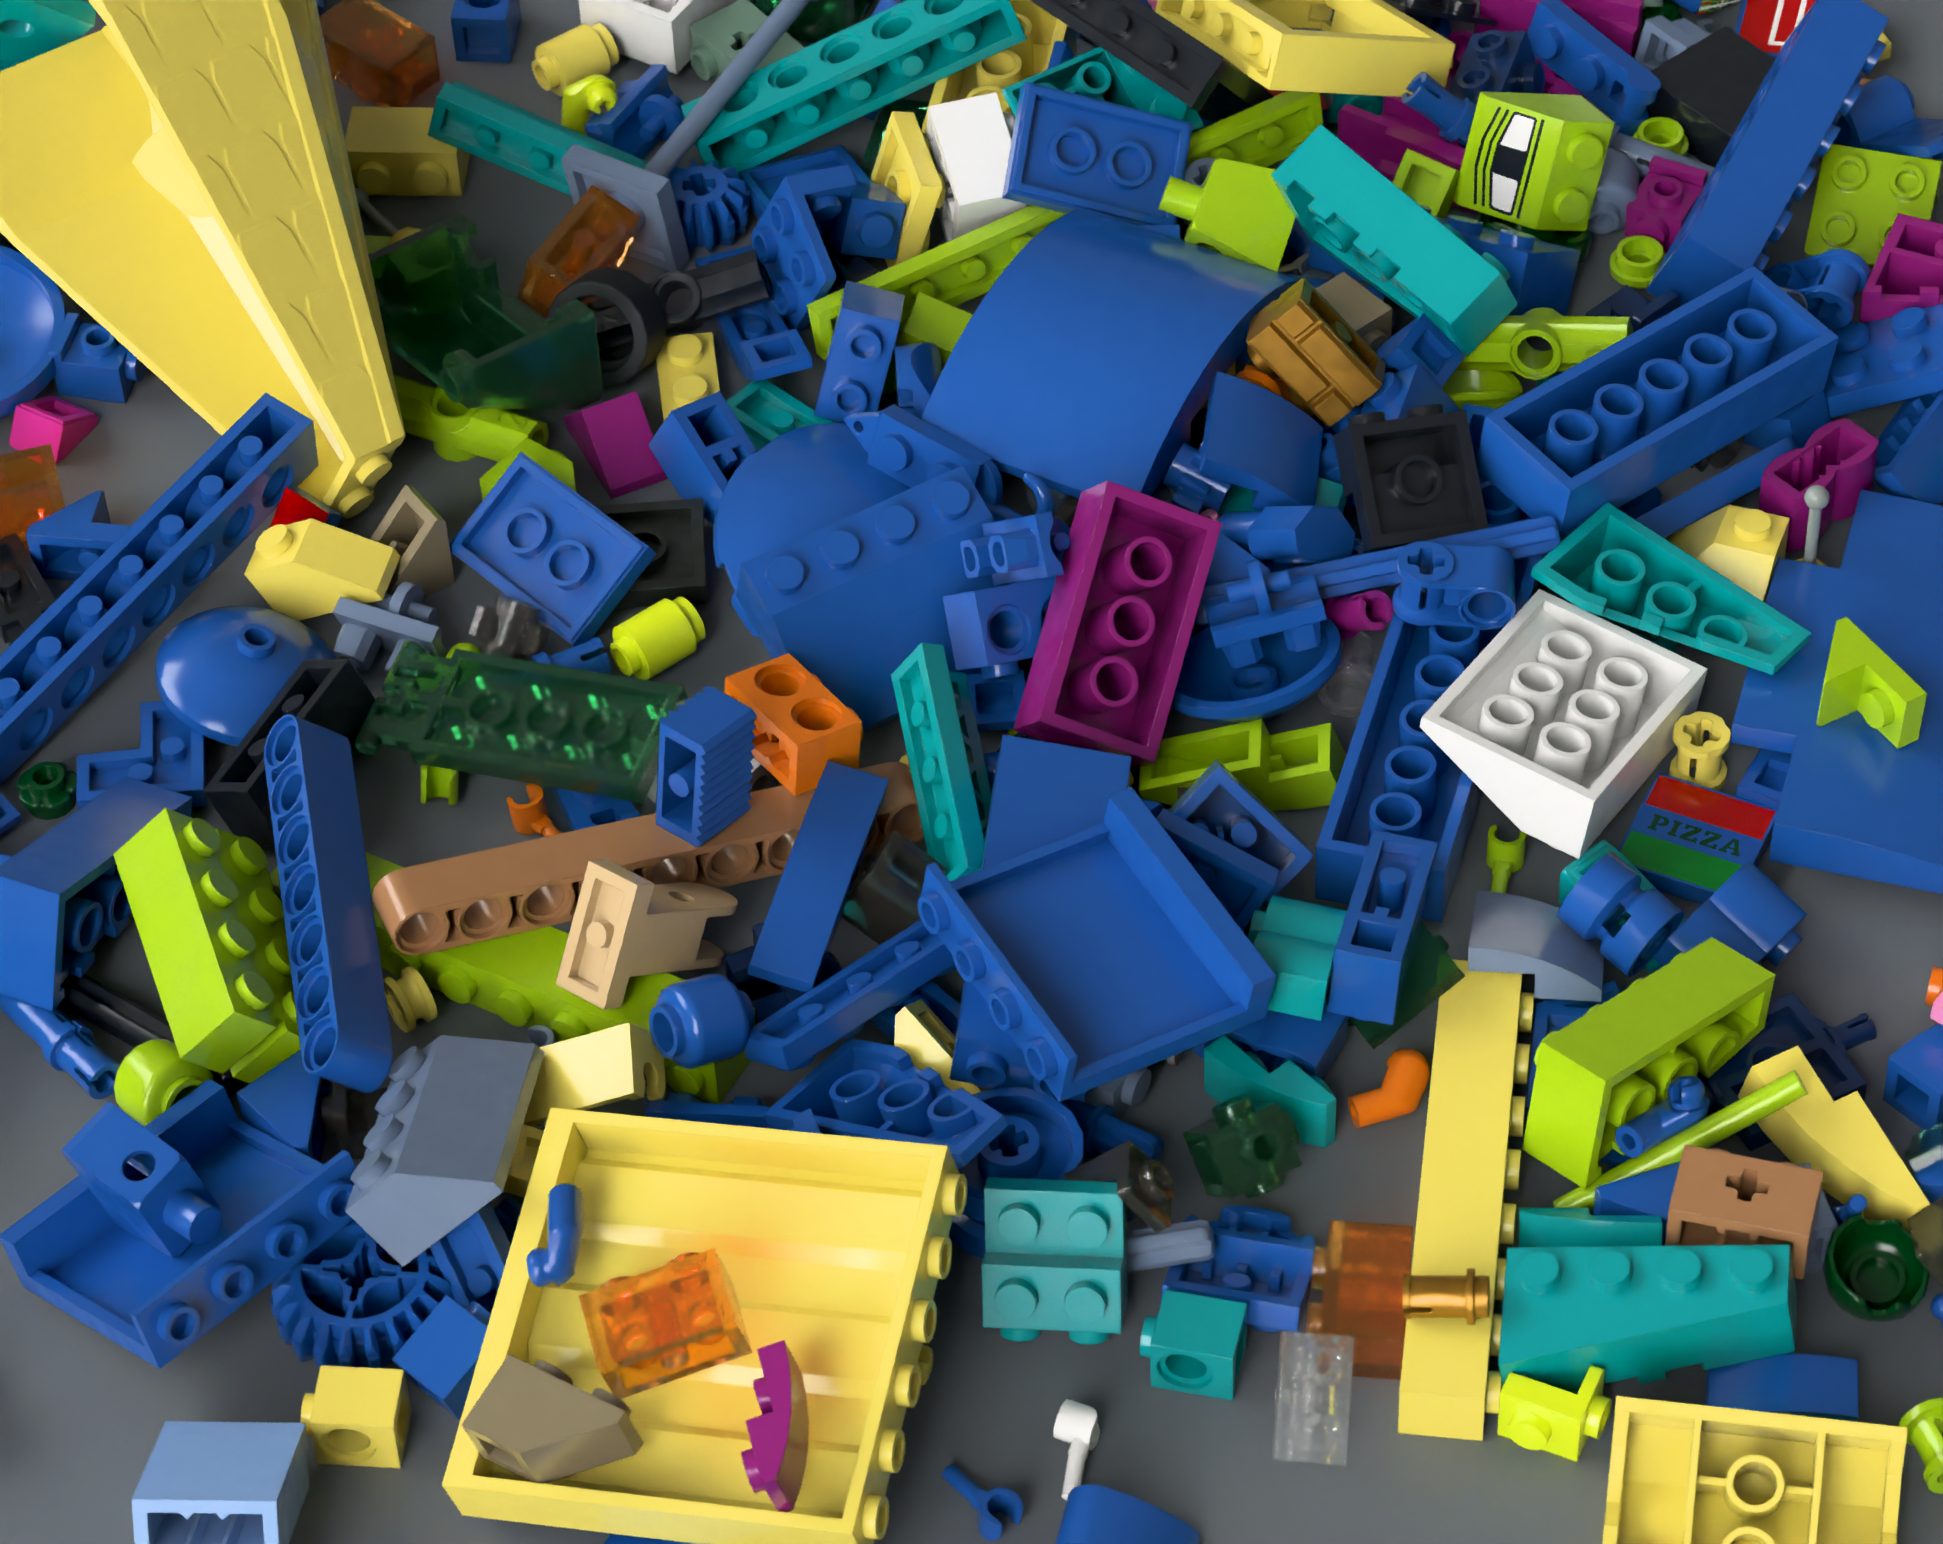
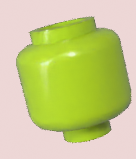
[114,1039,213,1127]

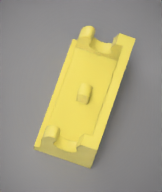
[523,1022,666,1127]

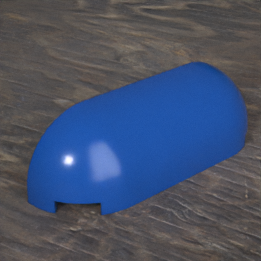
[1874,390,1943,504]

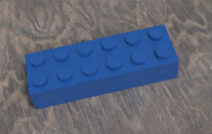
[1646,0,1889,307]
[1476,266,1839,542]

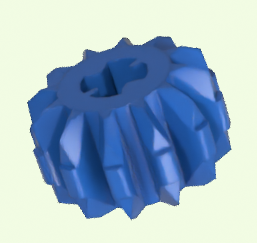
[667,159,750,253]

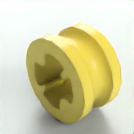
[383,966,438,1033]

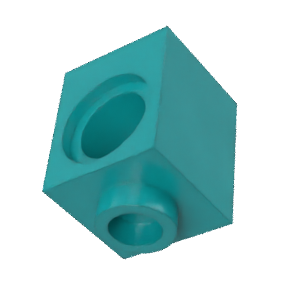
[1140,1289,1247,1401]

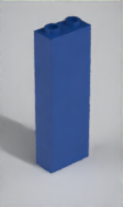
[949,735,1132,1102]

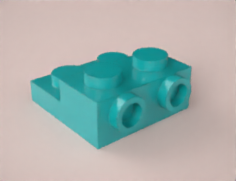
[981,1177,1128,1345]

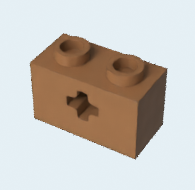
[1665,1144,1824,1279]

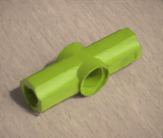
[1456,307,1633,380]
[393,374,549,462]

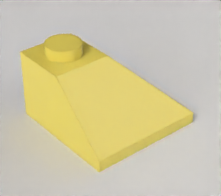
[1664,504,1790,603]

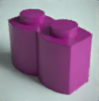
[1758,418,1879,552]

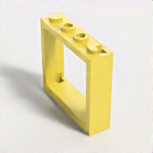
[1155,0,1456,97]

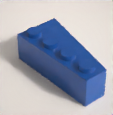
[0,776,193,1011]

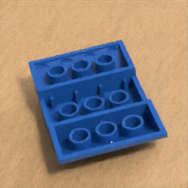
[921,209,1299,499]

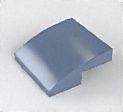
[1468,890,1605,1002]

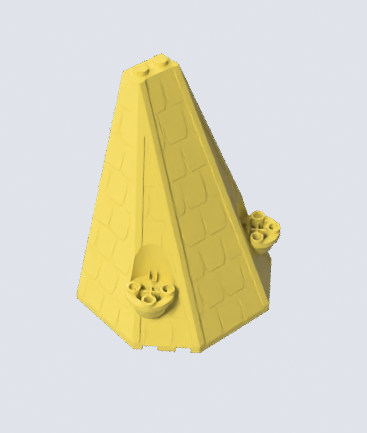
[0,0,406,519]

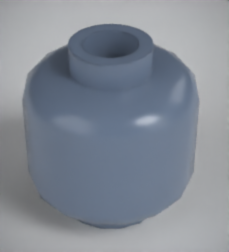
[1586,147,1639,234]

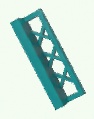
[428,80,649,196]
[891,642,992,881]

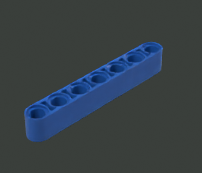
[264,714,393,1093]

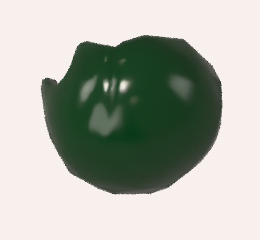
[1822,1213,1931,1322]

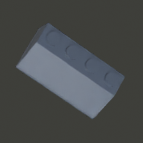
[345,1035,545,1267]

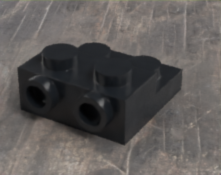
[1333,404,1488,553]

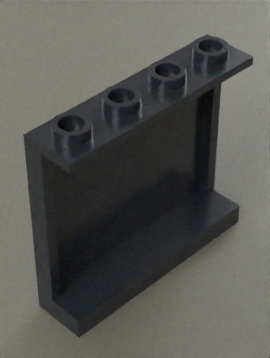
[1030,0,1275,121]

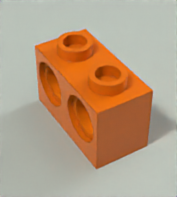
[724,653,863,796]

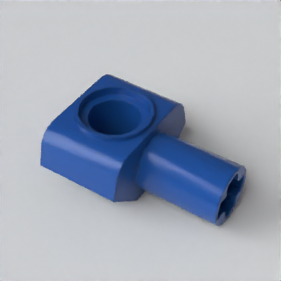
[1218,506,1356,564]

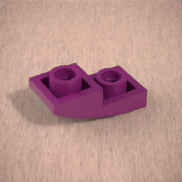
[741,1340,809,1512]

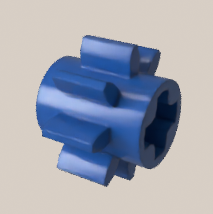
[1163,442,1233,514]

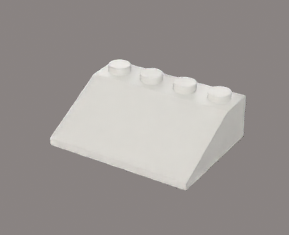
[1419,589,1708,859]

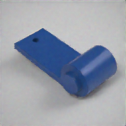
[1833,75,1943,160]

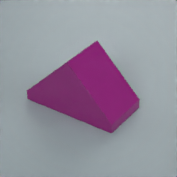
[563,391,666,499]

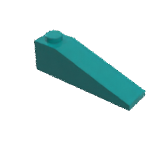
[1531,502,1811,675]

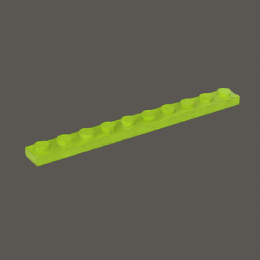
[807,91,1324,362]

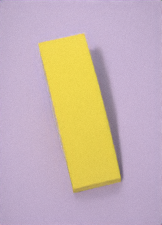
[1738,1046,1930,1234]

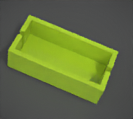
[113,807,301,1083]

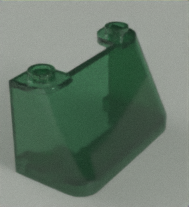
[369,213,603,410]

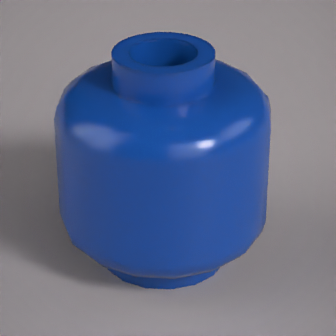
[649,973,754,1069]

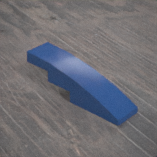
[747,760,889,993]

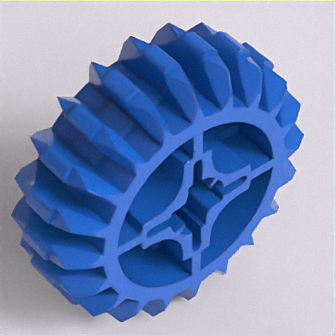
[270,1220,456,1369]

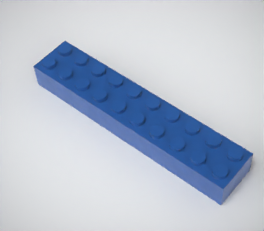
[1315,403,1547,923]

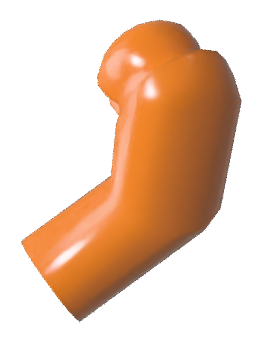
[1347,1049,1430,1129]

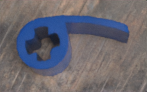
[1055,1484,1200,1544]

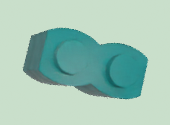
[1248,895,1347,1021]

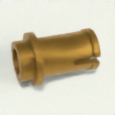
[1402,1268,1490,1325]

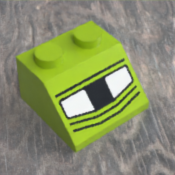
[1453,91,1614,231]

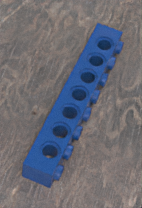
[0,393,319,786]

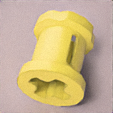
[1669,711,1731,791]

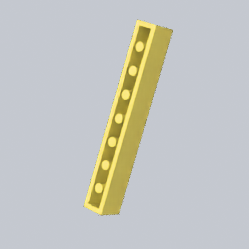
[1398,959,1534,1441]

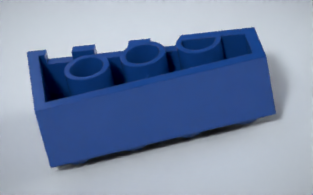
[1307,205,1581,316]

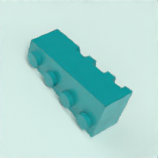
[1271,124,1518,356]
[1498,1244,1797,1394]

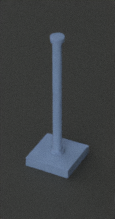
[561,0,818,271]

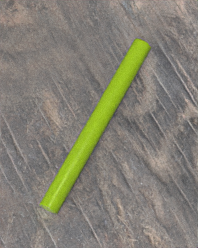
[1553,1070,1808,1212]

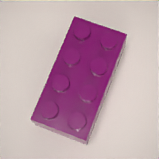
[1013,480,1222,770]

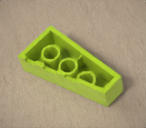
[1522,937,1776,1189]

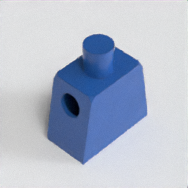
[60,1101,222,1258]

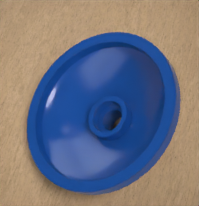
[155,606,338,746]
[1170,617,1343,723]

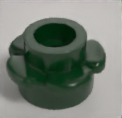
[17,761,77,820]

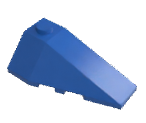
[764,1038,1007,1168]

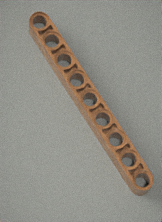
[372,762,924,956]

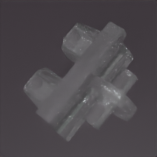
[1272,1331,1355,1465]

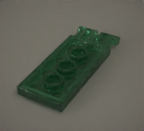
[354,641,688,803]

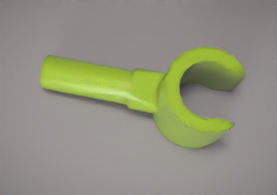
[420,737,459,805]
[1486,824,1527,894]

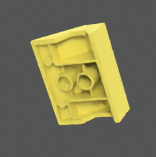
[1602,1396,1908,1544]

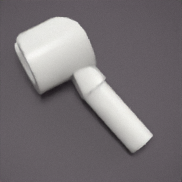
[1053,1399,1100,1500]

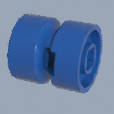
[1557,852,1684,977]

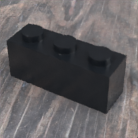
[203,659,386,847]

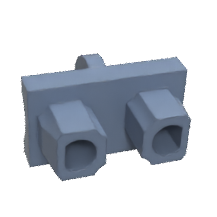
[333,581,450,686]

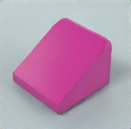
[9,396,99,464]

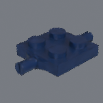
[1696,992,1877,1151]

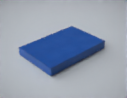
[1002,81,1193,225]
[449,452,657,646]

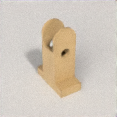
[556,859,738,1010]

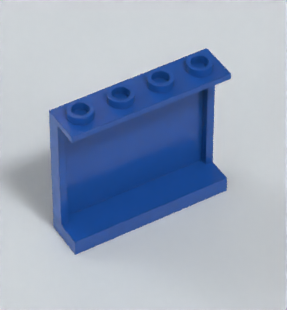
[918,787,1277,1102]
[0,1079,356,1369]

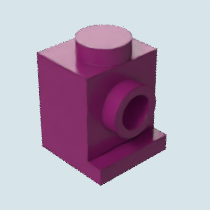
[1624,155,1708,254]

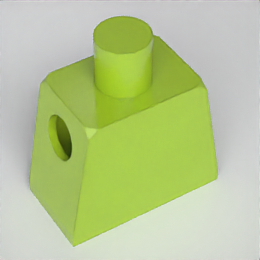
[1158,158,1295,272]

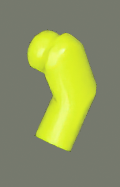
[561,74,618,135]

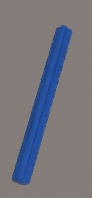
[1195,515,1560,626]

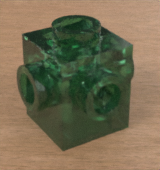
[1182,1094,1302,1198]

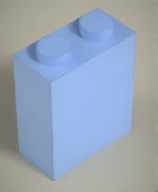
[132,1421,309,1544]

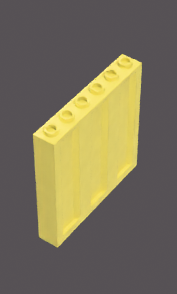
[442,1108,967,1544]

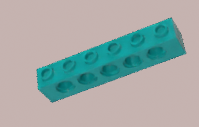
[681,0,1027,173]

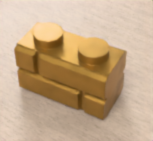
[1246,278,1386,427]

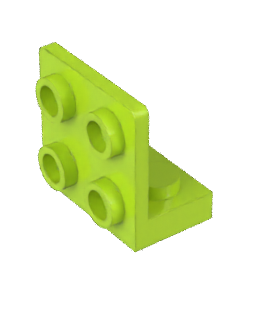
[1804,144,1942,268]

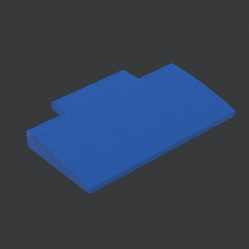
[1730,489,1943,894]

